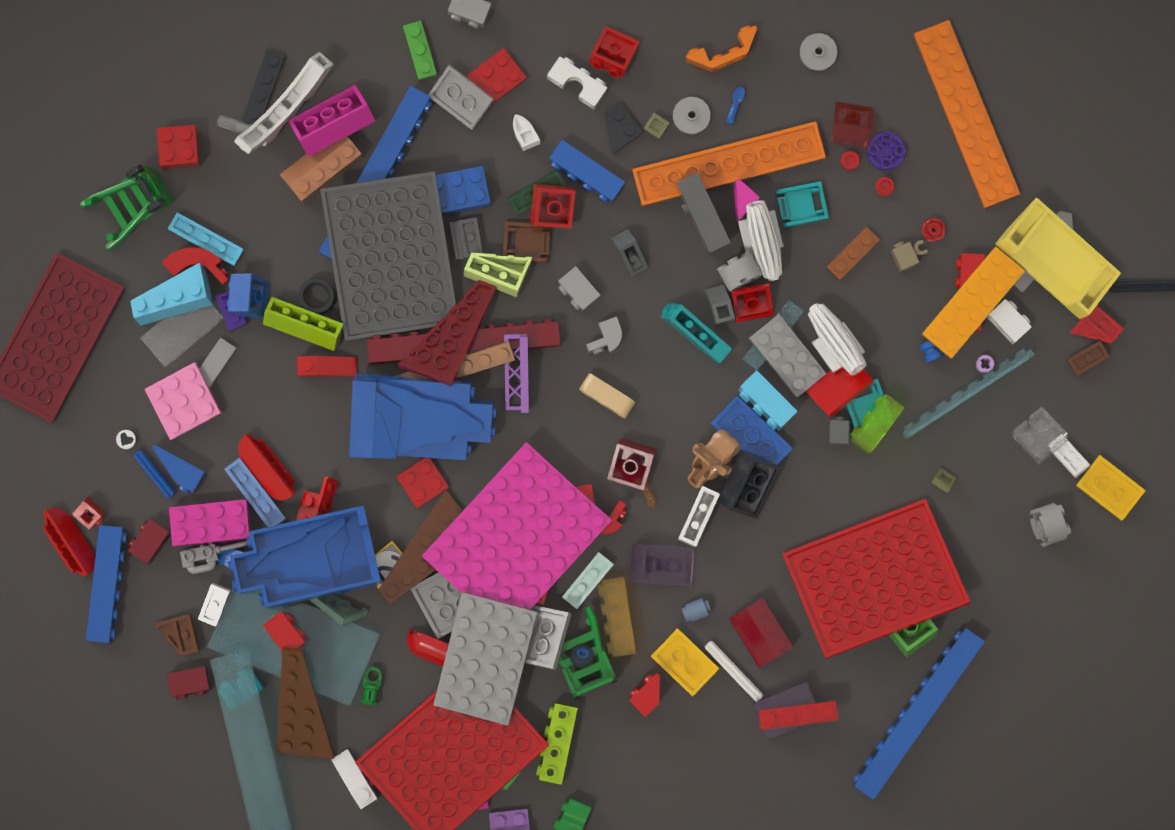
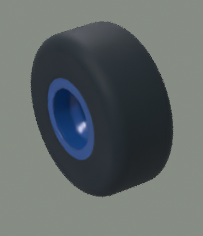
[570,644,594,668]

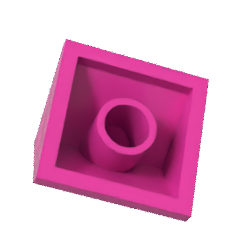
[734,179,760,223]

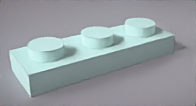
[562,552,614,609]

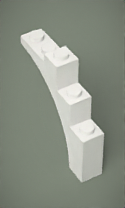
[234,52,334,154]

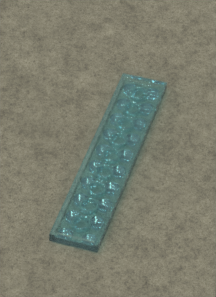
[210,650,292,830]

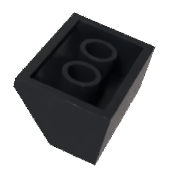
[717,450,782,519]

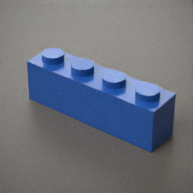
[549,140,625,203]

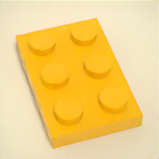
[1075,455,1146,521]
[651,628,719,697]

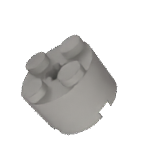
[717,251,763,292]
[1030,503,1071,547]

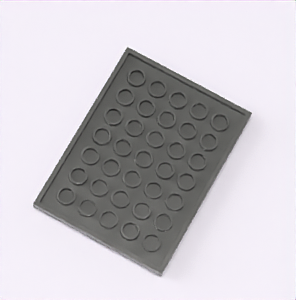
[320,171,456,341]

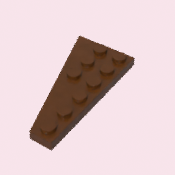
[378,490,463,606]
[276,647,335,759]

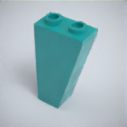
[660,303,732,363]

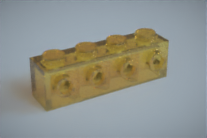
[598,577,636,657]

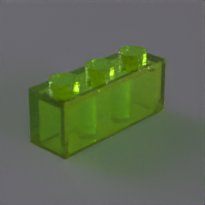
[850,394,905,454]

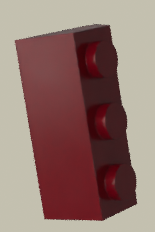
[729,598,793,668]

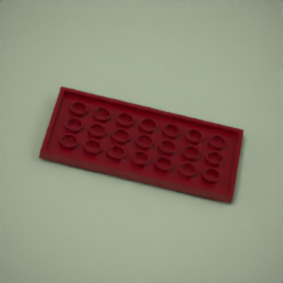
[0,252,125,423]

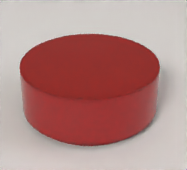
[840,151,860,171]

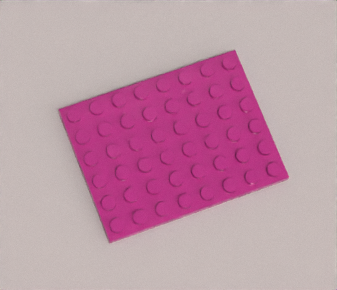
[422,442,612,610]

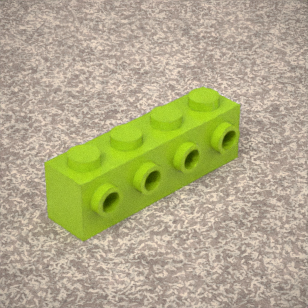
[263,297,343,351]
[536,704,578,785]

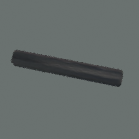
[1109,280,1175,293]

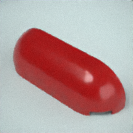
[238,434,296,500]
[43,508,96,576]
[406,629,449,667]

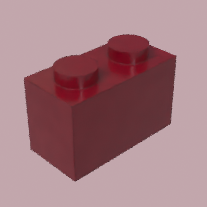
[128,519,171,565]
[167,666,211,700]

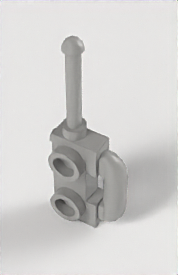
[180,540,248,574]

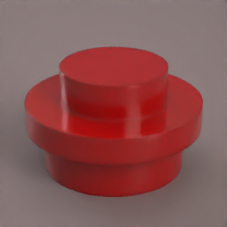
[875,177,895,196]

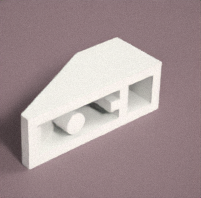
[331,749,378,809]

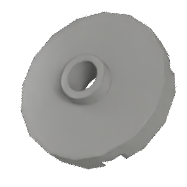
[800,33,837,71]
[673,97,710,135]

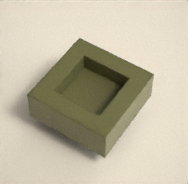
[643,113,670,140]
[931,468,957,493]

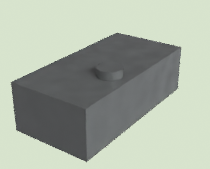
[674,173,731,253]

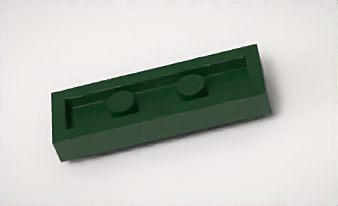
[507,170,566,215]

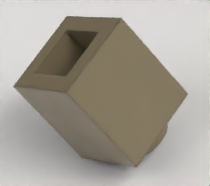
[891,240,928,273]

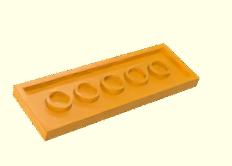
[921,247,1025,359]

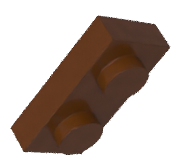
[1066,341,1110,376]

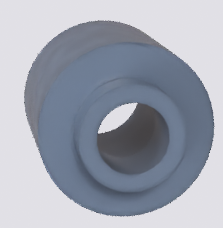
[681,598,711,622]

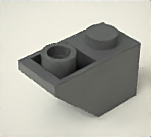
[706,285,735,326]

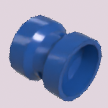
[919,341,944,363]

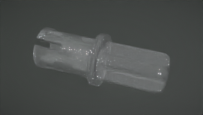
[217,115,251,133]

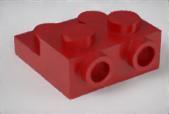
[589,26,640,78]

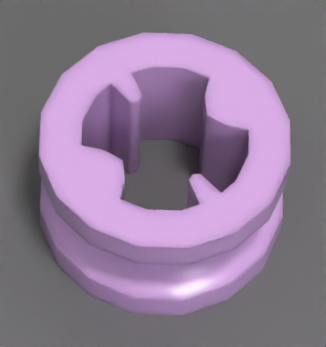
[976,355,994,373]

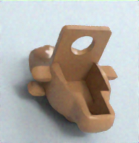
[688,429,741,489]

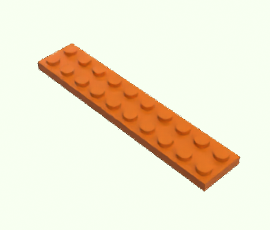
[913,20,1020,209]
[632,121,826,207]

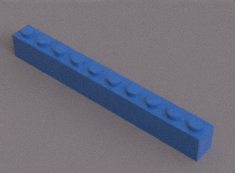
[318,86,432,261]
[853,628,985,800]

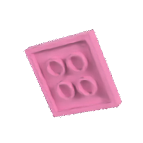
[145,362,222,440]

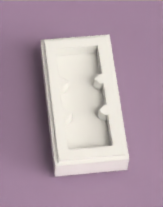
[1050,437,1090,478]

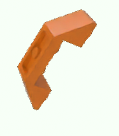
[685,25,757,72]

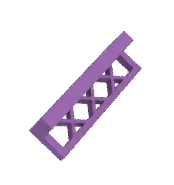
[504,334,529,413]

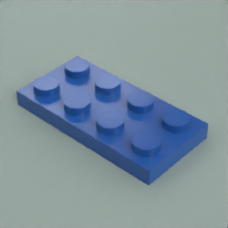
[711,396,793,465]

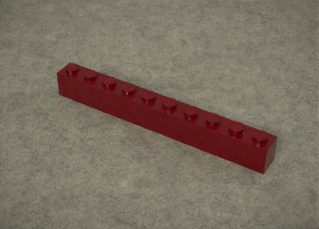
[367,319,560,365]

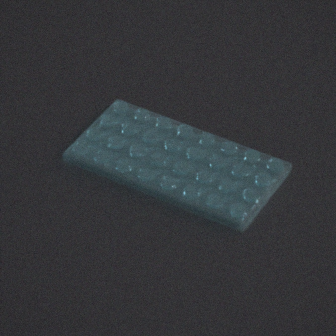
[207,587,380,706]

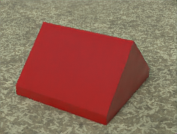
[730,283,773,323]

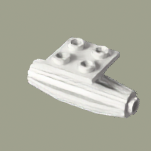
[738,200,784,281]
[808,303,867,375]

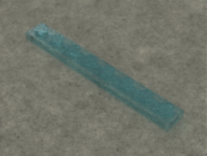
[901,349,1034,440]

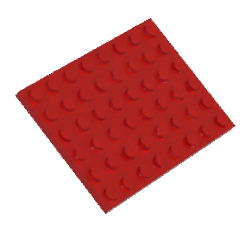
[782,499,970,660]
[355,691,549,830]

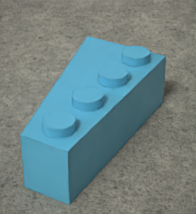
[130,263,213,326]

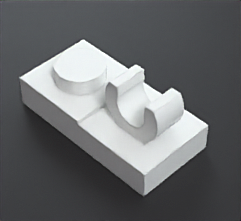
[198,583,230,626]

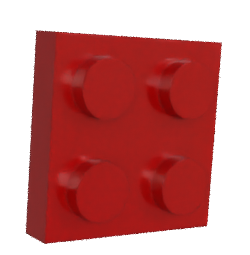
[396,458,449,509]

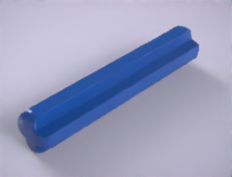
[133,450,175,499]

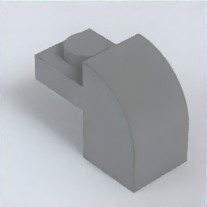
[586,316,622,355]

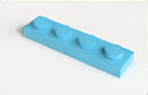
[168,213,244,266]

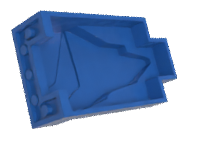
[349,374,497,460]
[228,505,381,609]

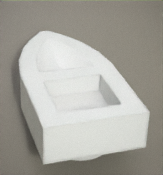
[513,114,540,151]

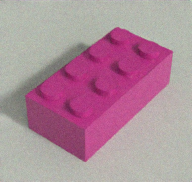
[288,85,375,157]
[169,499,251,547]

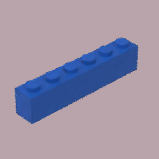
[86,525,128,644]

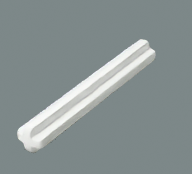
[705,641,763,702]

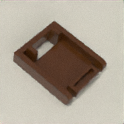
[503,222,550,263]

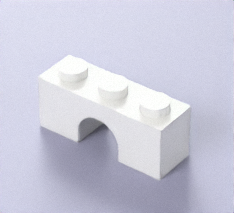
[547,57,607,110]

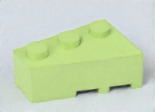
[464,253,532,297]

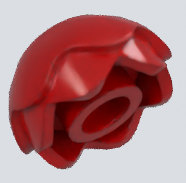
[922,218,945,242]

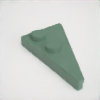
[309,594,368,626]

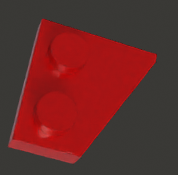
[1070,306,1124,343]

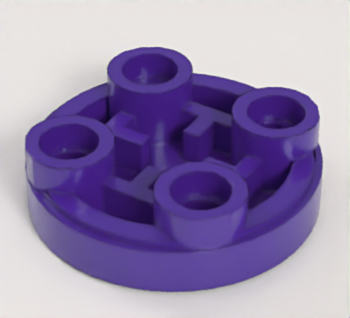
[867,131,906,171]

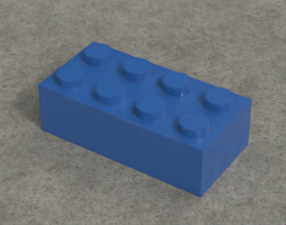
[435,166,491,216]

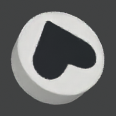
[116,430,136,450]

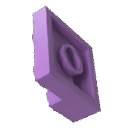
[489,809,530,830]

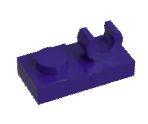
[214,290,247,332]

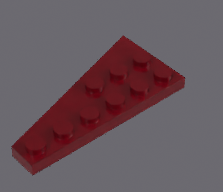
[398,280,497,387]

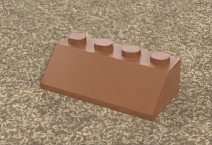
[280,137,363,205]

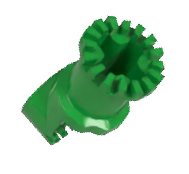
[360,667,382,706]

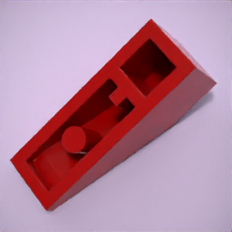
[297,356,357,378]

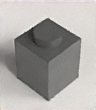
[828,417,849,445]

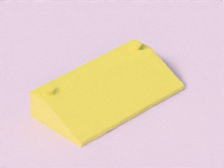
[996,198,1121,319]

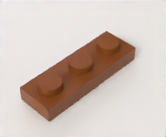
[826,227,880,281]

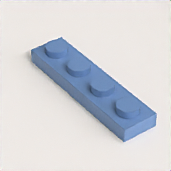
[224,458,286,527]

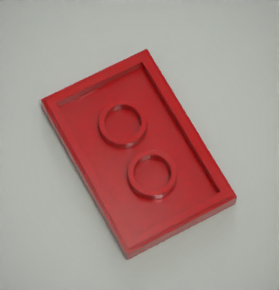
[806,367,874,418]

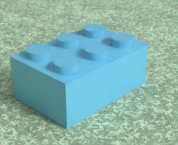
[738,370,798,431]

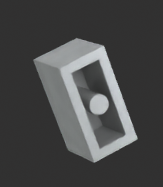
[448,0,492,29]
[558,266,600,312]

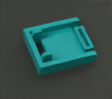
[776,181,829,228]
[846,379,893,435]

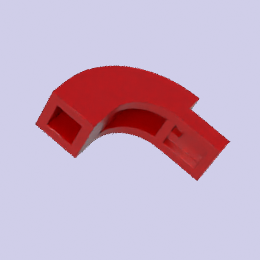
[162,248,230,287]

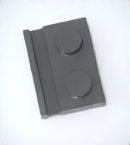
[449,217,483,261]

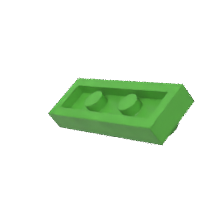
[403,21,437,81]

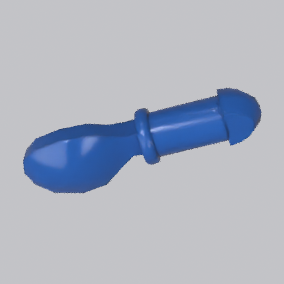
[726,86,745,125]

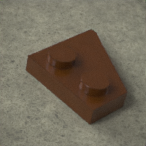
[154,614,200,656]

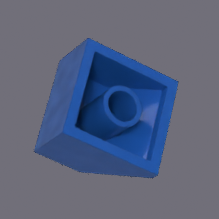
[227,273,269,319]

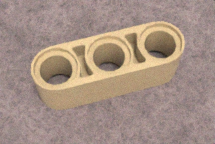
[579,373,636,419]

